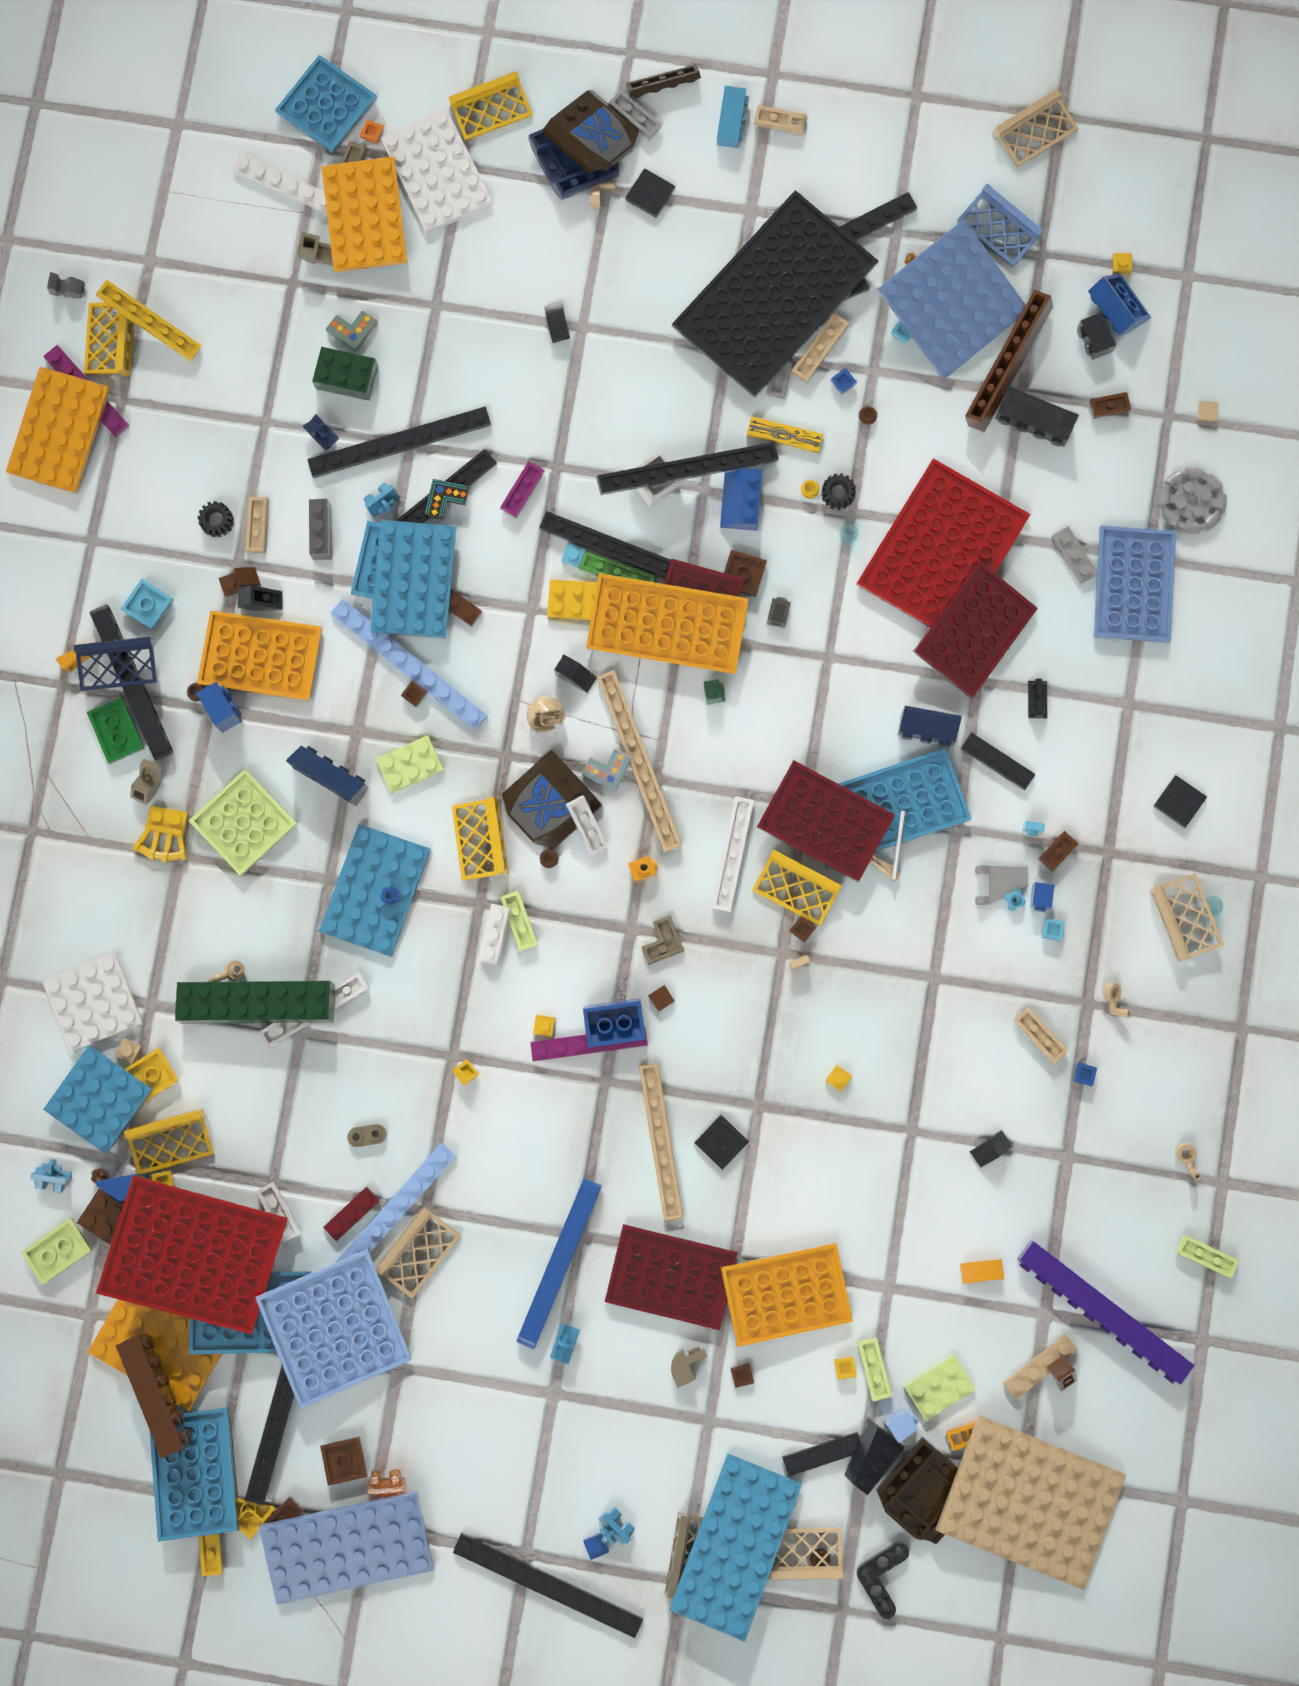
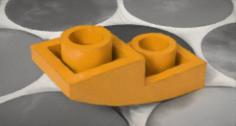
[960,1259,1005,1284]

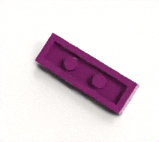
[500,461,545,519]

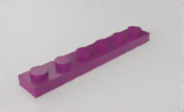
[43,345,129,438]
[530,1027,648,1062]

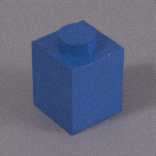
[1030,882,1055,912]

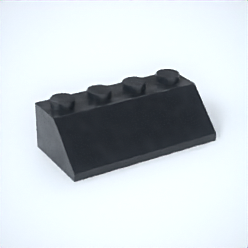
[995,386,1079,447]

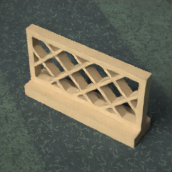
[992,89,1079,168]
[1150,873,1224,962]
[375,1206,461,1298]
[768,1528,843,1580]

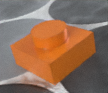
[360,119,384,144]

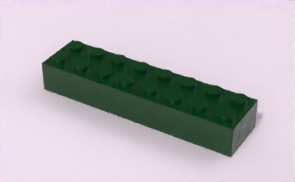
[175,981,335,1024]

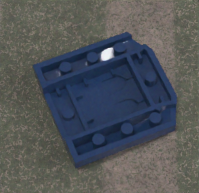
[528,129,619,200]

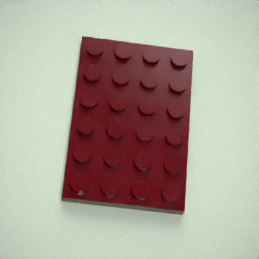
[912,561,1038,698]
[757,760,895,883]
[604,1224,738,1330]

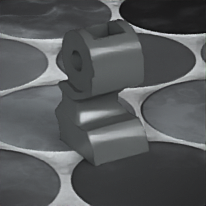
[47,272,85,299]

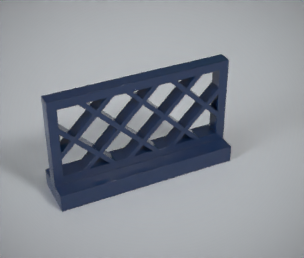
[73,636,158,691]

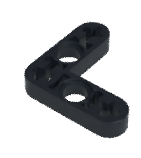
[856,1542,909,1619]

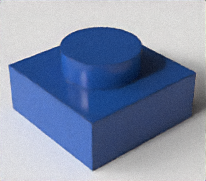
[830,367,857,395]
[1073,1062,1097,1087]
[583,1533,609,1560]

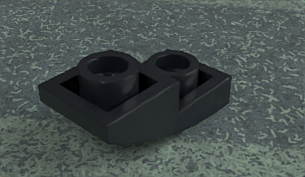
[544,301,570,343]

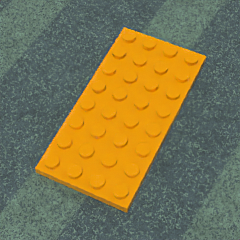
[586,573,749,674]

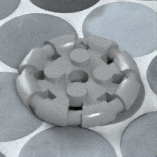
[1158,468,1227,534]

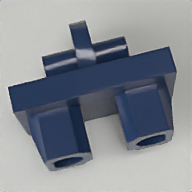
[302,414,339,451]

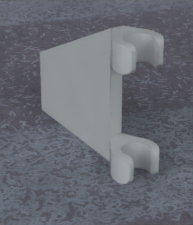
[975,865,1028,905]

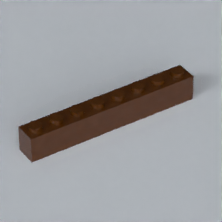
[965,290,1053,432]

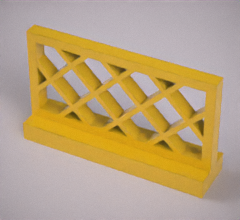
[448,71,533,142]
[84,302,134,376]
[452,797,509,881]
[752,849,842,926]
[124,1108,214,1174]

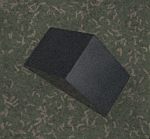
[969,1130,1013,1168]

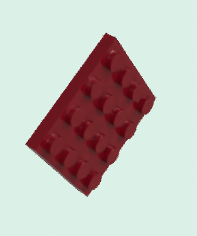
[665,559,745,597]

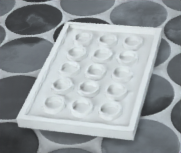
[380,108,493,235]

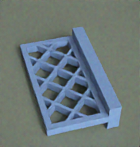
[957,184,1043,267]

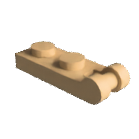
[754,105,808,136]

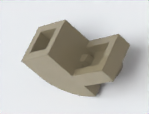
[297,232,333,266]
[130,758,164,805]
[671,1346,707,1388]

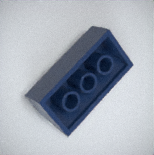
[286,745,368,806]

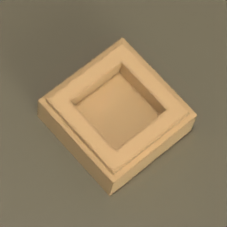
[1197,401,1219,422]
[789,955,810,970]

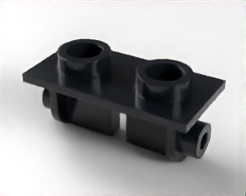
[1028,678,1048,719]

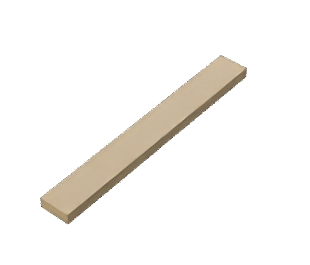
[639,1063,683,1222]

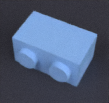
[884,1408,918,1443]

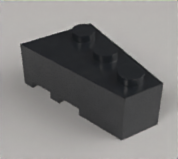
[844,1417,905,1496]

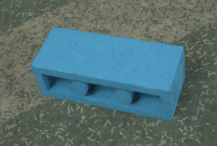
[716,86,749,148]

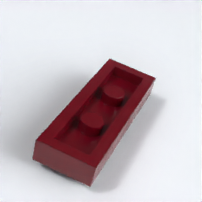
[323,1187,380,1242]

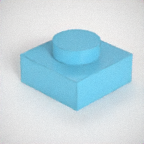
[891,321,911,345]
[561,543,586,568]
[1022,821,1045,836]
[1041,918,1065,941]

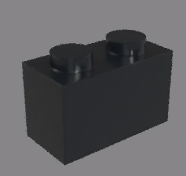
[1077,312,1116,360]

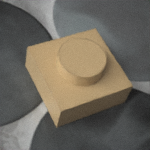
[115,1038,142,1064]

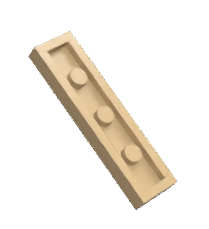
[791,313,849,383]
[1003,1334,1078,1400]

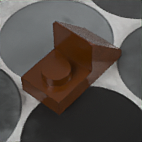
[218,567,261,597]
[1047,1356,1078,1392]

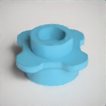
[1004,889,1026,911]

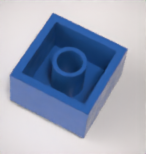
[196,682,242,733]

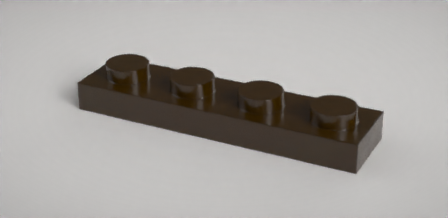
[626,64,701,98]

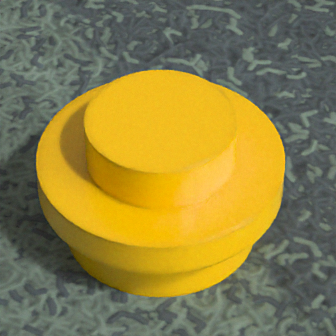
[801,480,820,499]

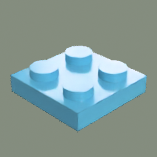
[121,578,174,631]

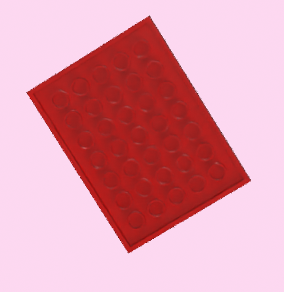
[856,458,1031,628]
[95,1175,288,1334]

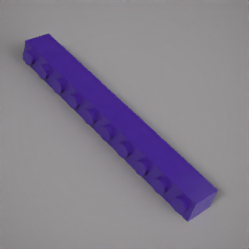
[1017,1240,1195,1385]

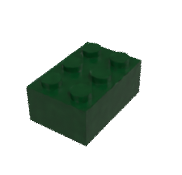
[312,347,378,401]

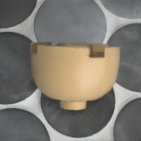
[527,696,566,732]

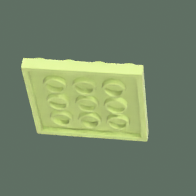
[189,769,297,876]

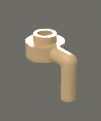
[589,182,616,209]
[208,961,245,982]
[1102,982,1132,1018]
[1175,1142,1201,1180]

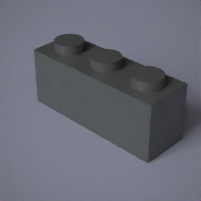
[309,499,332,560]

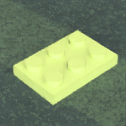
[376,736,444,794]
[21,1218,93,1285]
[904,1354,976,1421]

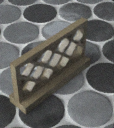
[664,1512,704,1599]

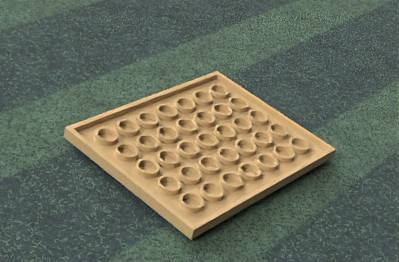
[935,1415,1126,1590]

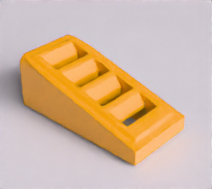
[55,650,90,673]
[945,1420,976,1451]

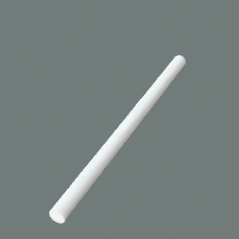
[892,811,905,879]

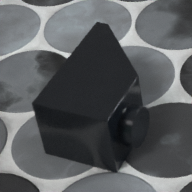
[238,585,282,611]
[554,654,597,694]

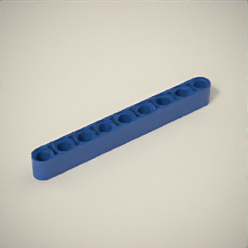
[516,1178,602,1350]

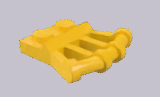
[132,806,189,863]

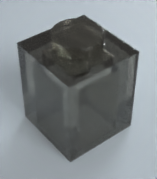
[767,597,791,628]

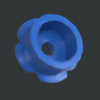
[381,887,400,906]

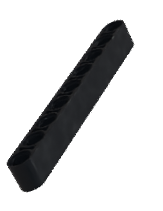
[89,604,174,761]

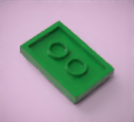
[87,697,145,764]

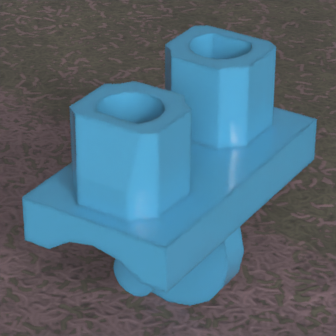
[364,483,400,518]
[30,1159,72,1192]
[550,1323,580,1364]
[598,1508,635,1545]

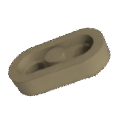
[347,1124,387,1147]

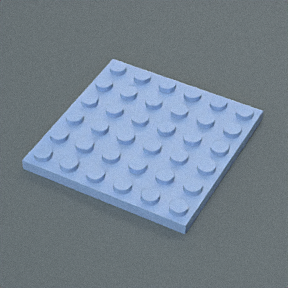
[255,1249,412,1409]

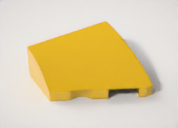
[236,1497,276,1540]

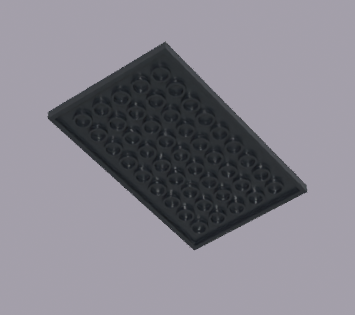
[672,190,879,398]

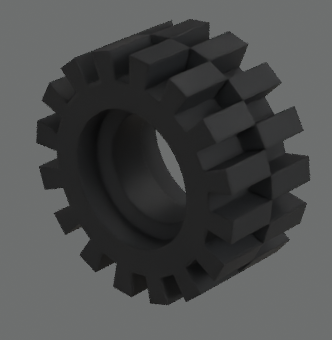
[821,473,856,510]
[197,501,234,538]

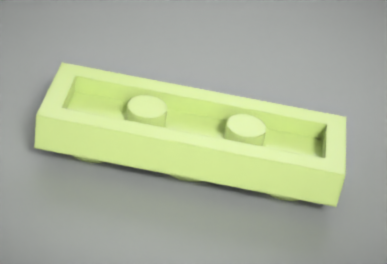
[500,891,538,952]
[1175,1235,1240,1279]
[857,1337,892,1401]

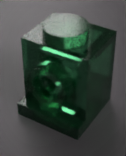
[703,679,725,705]

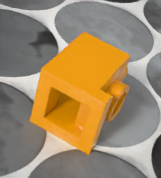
[628,855,659,883]

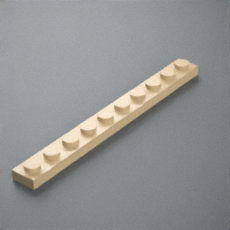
[597,670,682,853]

